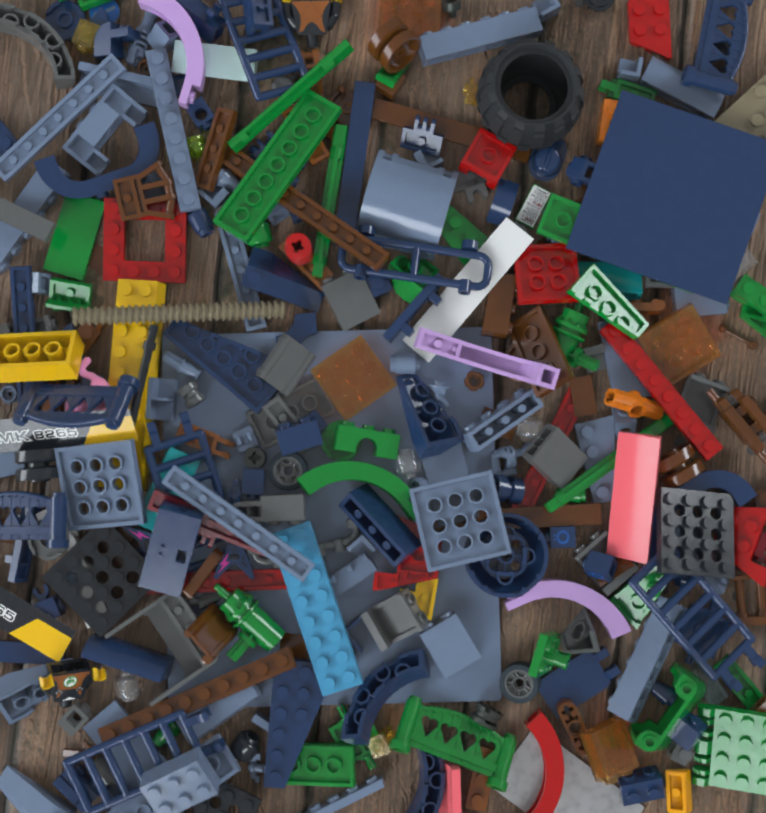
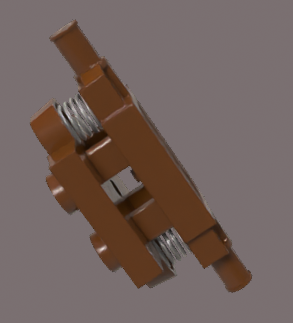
[705,387,766,464]

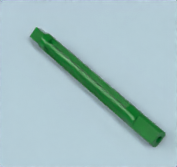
[227,39,354,154]
[312,124,349,278]
[543,414,673,513]

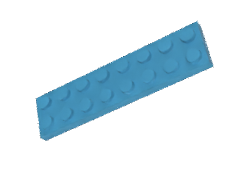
[273,521,364,696]

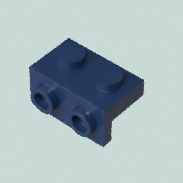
[616,765,665,806]

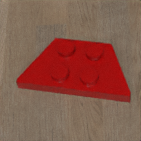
[627,0,672,61]

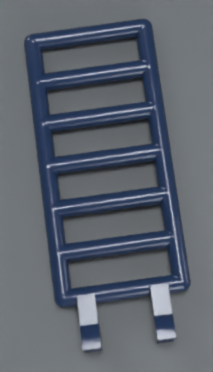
[217,0,312,102]
[143,411,226,573]
[628,547,766,692]
[62,707,226,813]

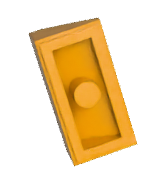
[665,769,692,813]

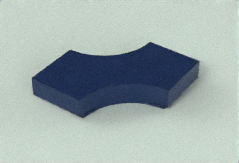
[276,312,317,344]

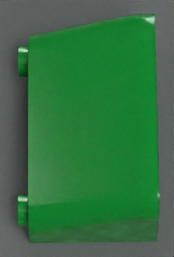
[627,661,707,752]

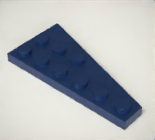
[162,320,278,415]
[263,660,324,789]

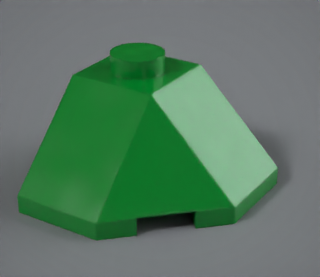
[388,255,440,304]

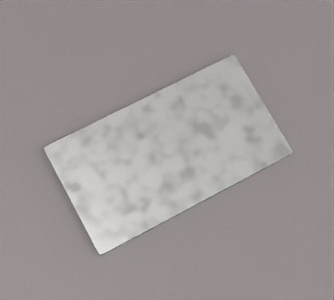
[496,731,644,813]

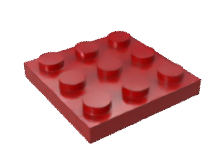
[514,243,579,305]

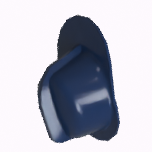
[529,139,567,182]

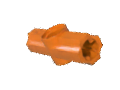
[604,388,664,420]

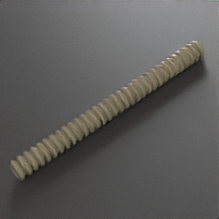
[72,300,285,326]

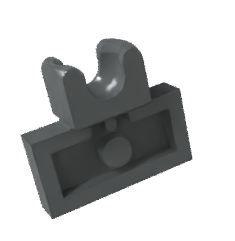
[453,170,489,205]

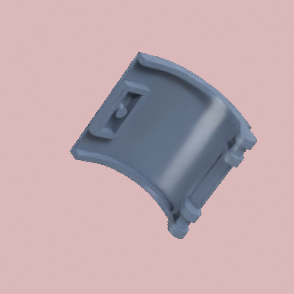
[356,149,459,261]

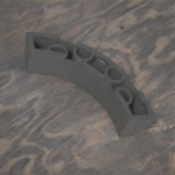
[0,2,76,89]

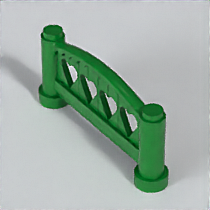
[389,695,517,792]

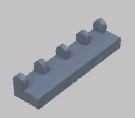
[329,551,378,598]

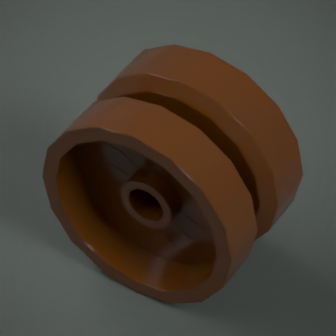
[368,18,421,74]
[658,442,706,488]

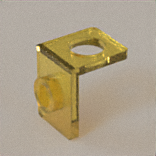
[462,76,478,107]

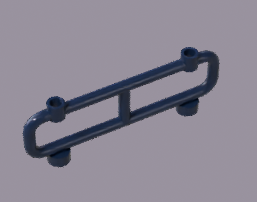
[337,224,492,295]

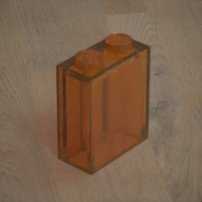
[579,717,640,785]

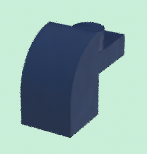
[94,21,140,60]
[486,178,520,226]

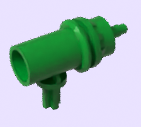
[552,302,601,372]
[214,583,286,662]

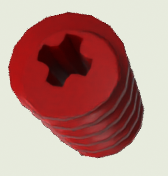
[285,233,313,266]

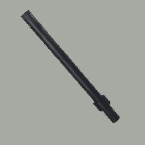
[130,324,158,427]

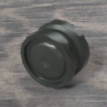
[470,701,503,731]

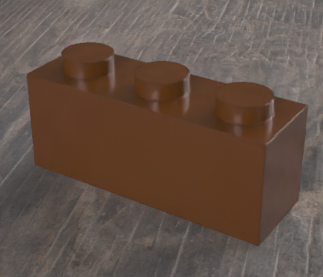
[480,273,517,340]

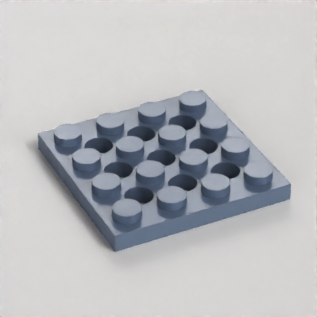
[54,439,148,531]
[409,470,512,573]

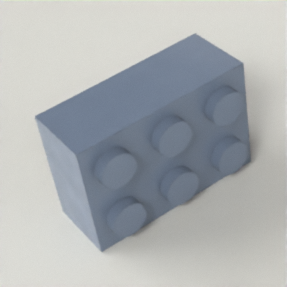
[139,746,220,813]

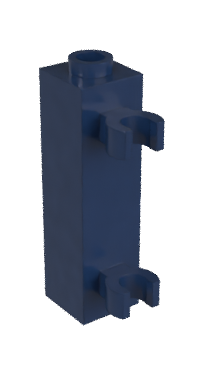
[176,0,226,44]

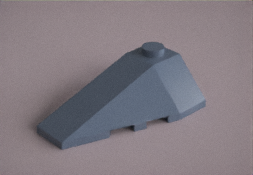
[0,658,73,725]
[0,765,78,813]

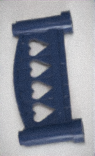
[680,0,754,96]
[12,374,141,430]
[0,491,69,548]

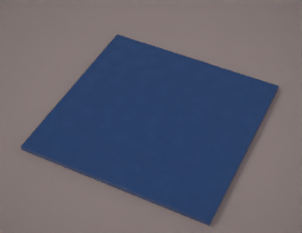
[565,90,766,305]

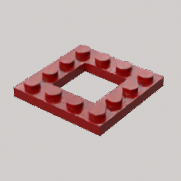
[103,198,188,283]

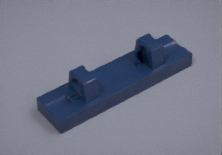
[383,273,444,344]
[4,506,41,583]

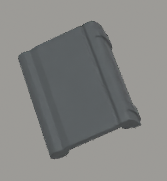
[255,333,316,397]

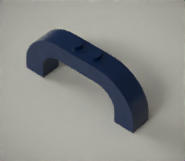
[33,121,160,199]
[649,470,757,560]

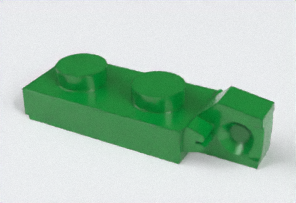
[597,78,657,101]

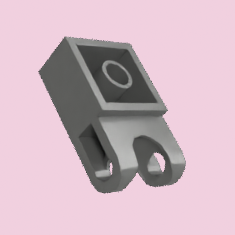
[233,493,307,526]

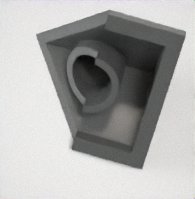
[559,606,600,654]

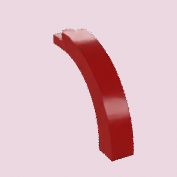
[524,708,564,813]

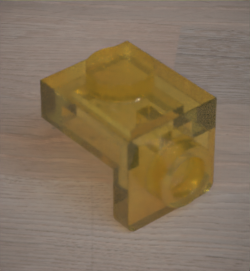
[72,18,100,55]
[367,724,396,759]

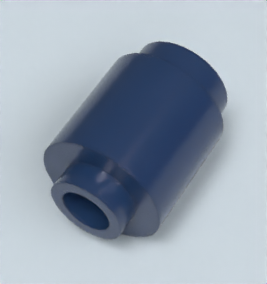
[187,207,215,238]

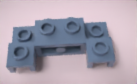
[62,83,149,177]

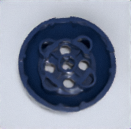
[464,513,549,598]

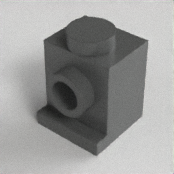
[57,701,93,737]
[665,741,694,766]

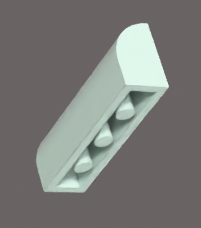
[171,40,258,82]

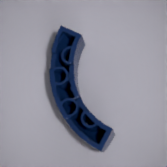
[341,649,430,745]
[405,731,446,813]

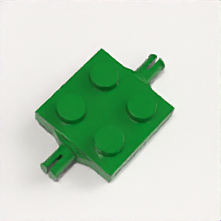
[328,703,385,770]

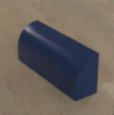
[338,483,422,568]
[81,633,175,683]

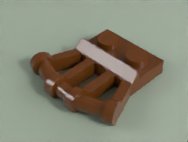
[112,160,177,222]

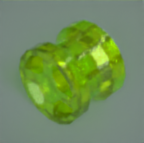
[186,135,205,158]

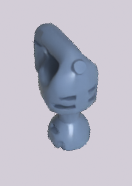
[491,442,531,478]

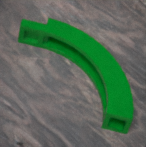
[295,461,416,521]

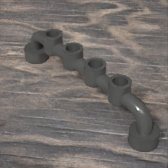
[245,518,360,568]

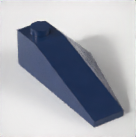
[240,246,324,313]
[396,373,465,459]

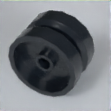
[14,448,59,482]

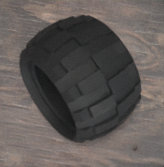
[476,39,585,151]

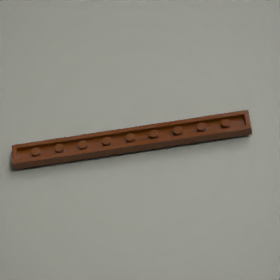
[222,145,390,272]
[97,647,297,742]

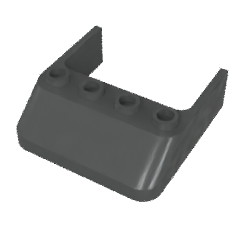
[104,594,219,707]

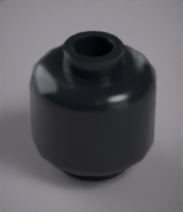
[229,730,261,762]

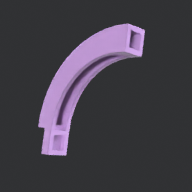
[138,0,206,109]
[503,578,632,639]

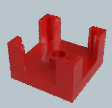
[458,128,517,190]

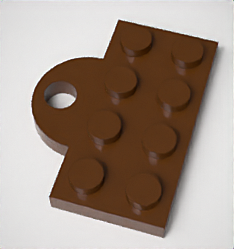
[505,305,575,398]

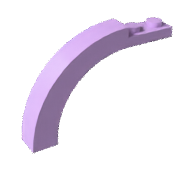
[413,327,561,390]

